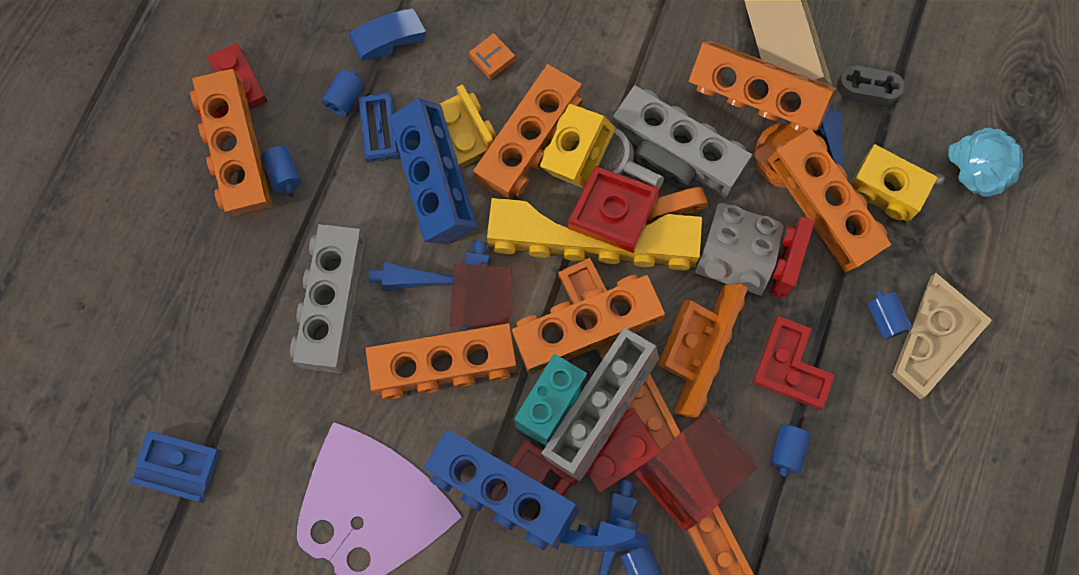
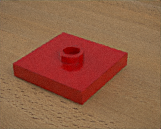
[568,166,660,253]

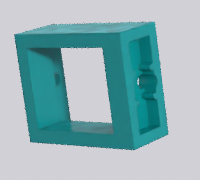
[514,354,587,448]

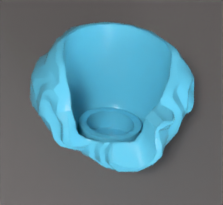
[948,128,1023,197]

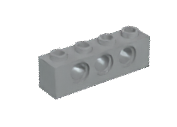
[612,85,752,199]
[290,224,366,374]
[541,328,659,482]

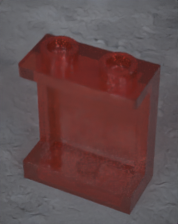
[635,410,758,532]

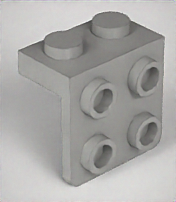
[695,203,784,296]

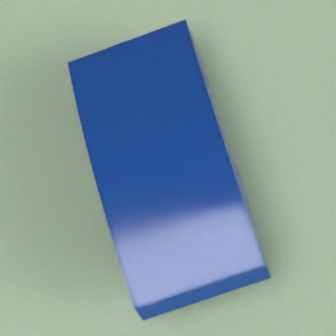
[349,8,426,61]
[562,518,650,552]

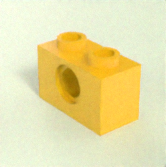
[540,103,616,189]
[850,144,938,222]

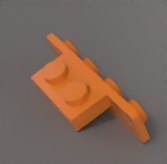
[658,283,748,418]

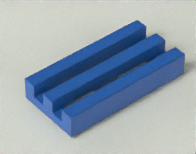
[358,93,400,163]

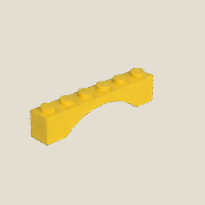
[487,198,702,271]

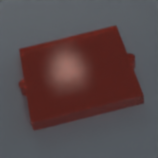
[450,262,513,329]

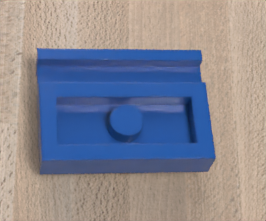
[129,431,221,503]

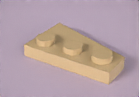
[892,273,992,399]

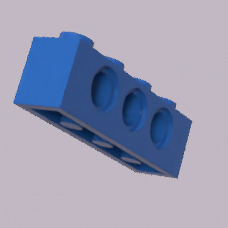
[389,98,477,245]
[423,429,580,551]

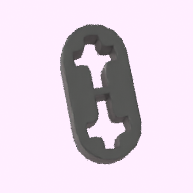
[837,66,905,106]
[633,140,696,190]

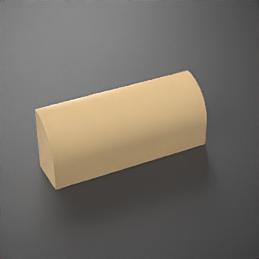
[744,0,833,100]

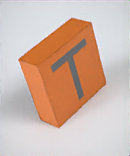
[469,33,515,80]

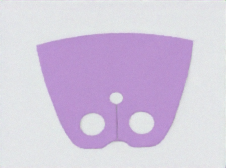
[297,422,462,575]

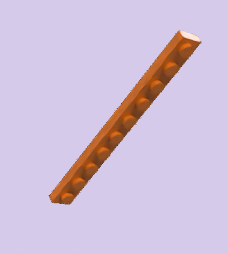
[558,257,754,575]

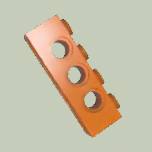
[688,41,837,132]
[473,64,584,200]
[190,68,273,217]
[767,128,892,273]
[511,275,665,376]
[365,323,517,400]

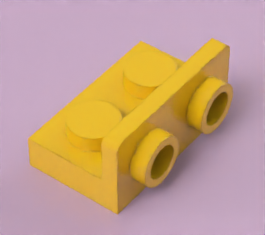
[440,84,497,169]

